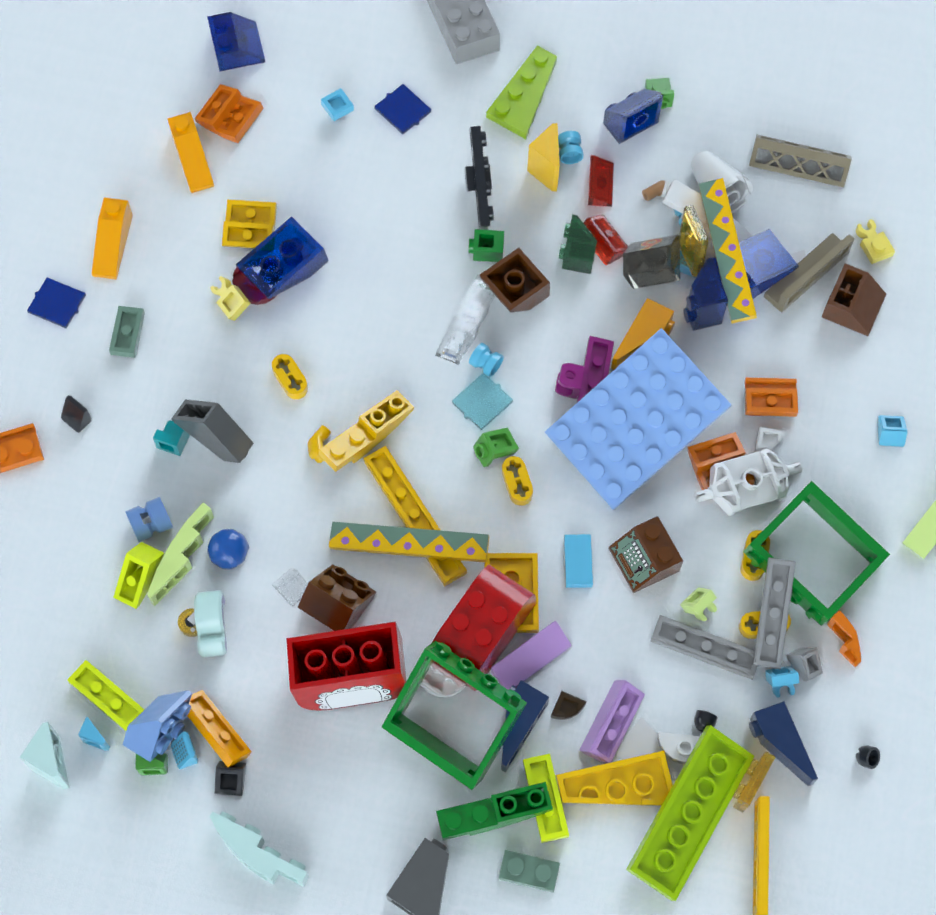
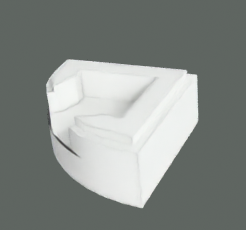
[755,427,785,452]

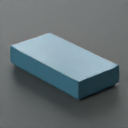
[564,534,593,588]

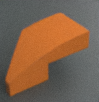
[827,610,861,667]

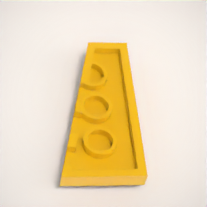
[555,751,673,806]

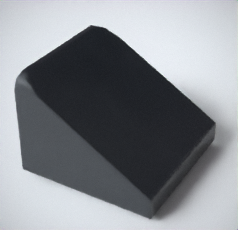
[61,395,92,433]
[214,761,246,796]

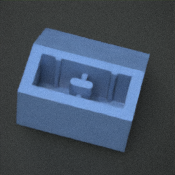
[123,690,192,762]

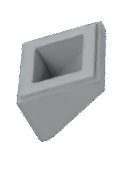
[786,647,823,681]

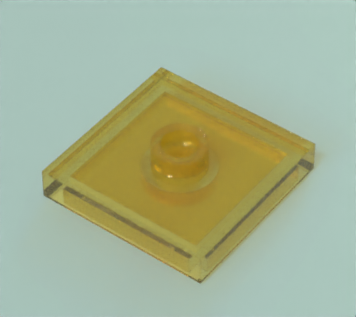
[678,205,709,277]

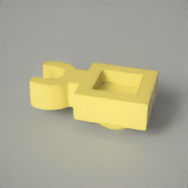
[856,219,895,265]
[210,276,251,321]

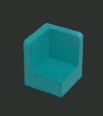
[153,420,190,456]

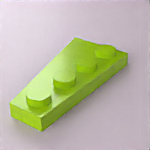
[486,45,557,139]

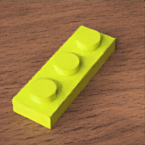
[67,660,145,731]
[523,754,569,843]

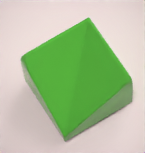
[135,753,168,776]

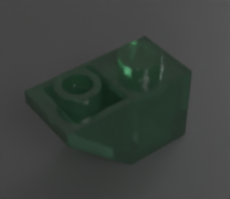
[559,214,597,274]

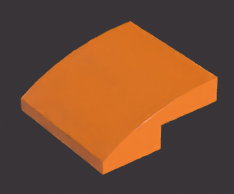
[194,84,264,143]
[687,432,755,490]

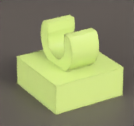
[680,587,717,621]

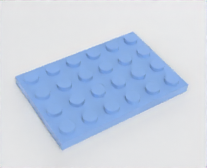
[545,328,732,510]

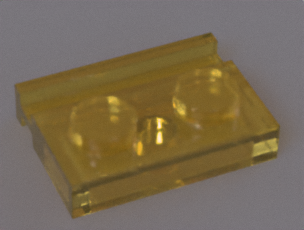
[733,752,775,813]

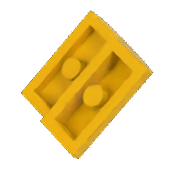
[222,199,277,249]

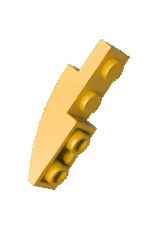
[318,390,414,472]

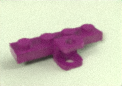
[555,336,614,403]

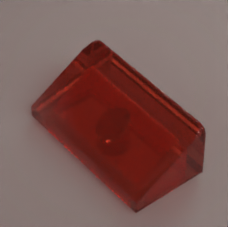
[588,155,614,207]
[579,215,631,265]

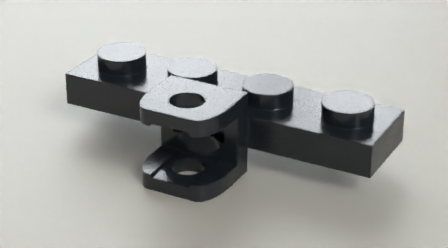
[464,126,494,227]

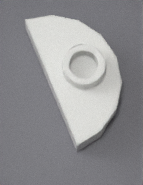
[421,662,466,697]
[657,732,700,764]

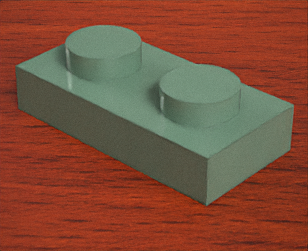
[109,306,145,358]
[498,850,560,893]

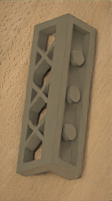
[749,134,852,188]
[764,233,855,313]

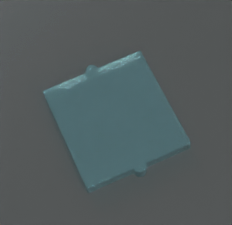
[452,373,513,430]

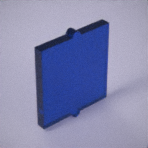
[374,84,431,135]
[27,277,86,329]

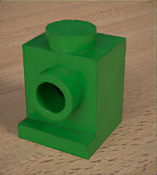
[468,229,504,262]

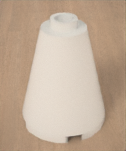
[691,151,753,213]

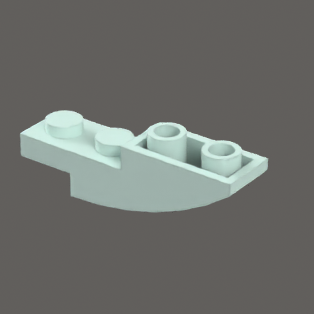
[210,811,309,887]

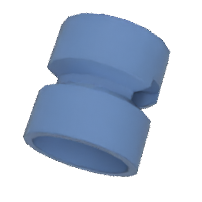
[125,497,173,542]

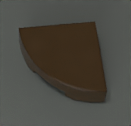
[551,691,587,720]

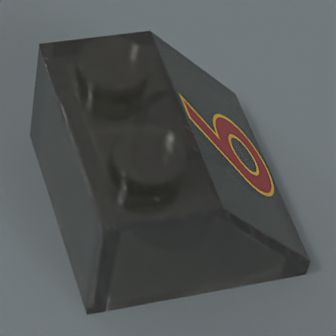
[623,234,681,289]

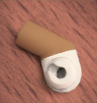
[642,180,671,201]

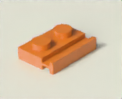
[744,377,798,417]
[0,423,44,473]

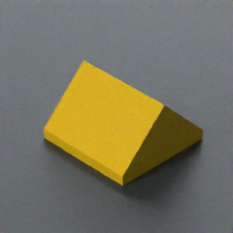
[527,123,560,191]

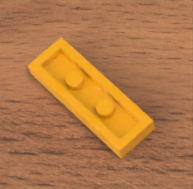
[187,690,252,767]

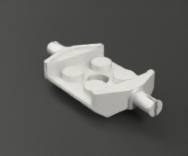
[694,449,802,516]

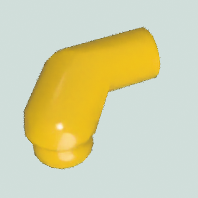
[307,425,331,463]

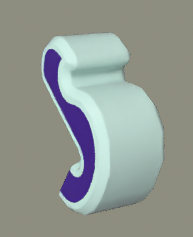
[194,590,227,657]

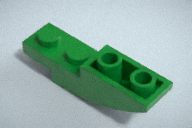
[436,782,553,840]

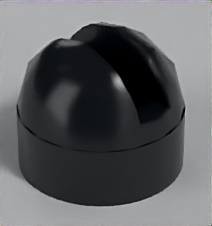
[694,710,718,732]
[855,745,880,769]

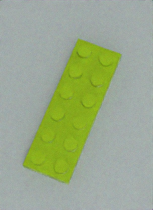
[626,725,755,901]

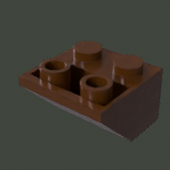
[821,263,887,336]
[297,564,376,631]

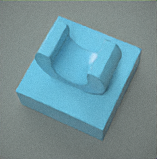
[321,88,354,121]
[765,666,800,698]

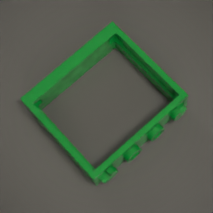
[743,481,890,626]
[381,641,527,790]

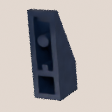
[501,680,549,773]
[749,701,818,786]

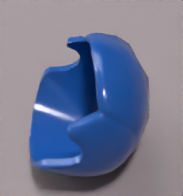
[207,529,249,569]

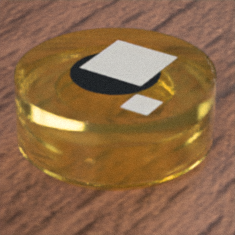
[178,608,197,637]

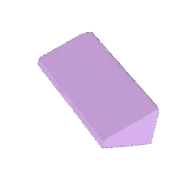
[491,621,572,689]
[580,680,645,764]

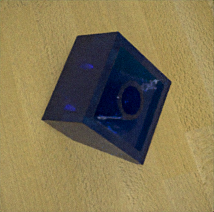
[207,12,265,72]
[603,89,663,144]
[683,257,728,331]

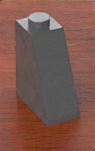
[171,399,254,463]
[386,838,449,915]

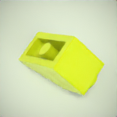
[113,542,164,609]

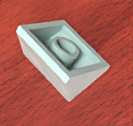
[19,722,70,789]

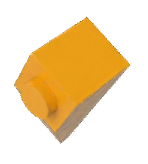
[167,112,214,193]
[92,197,133,280]
[611,298,675,370]

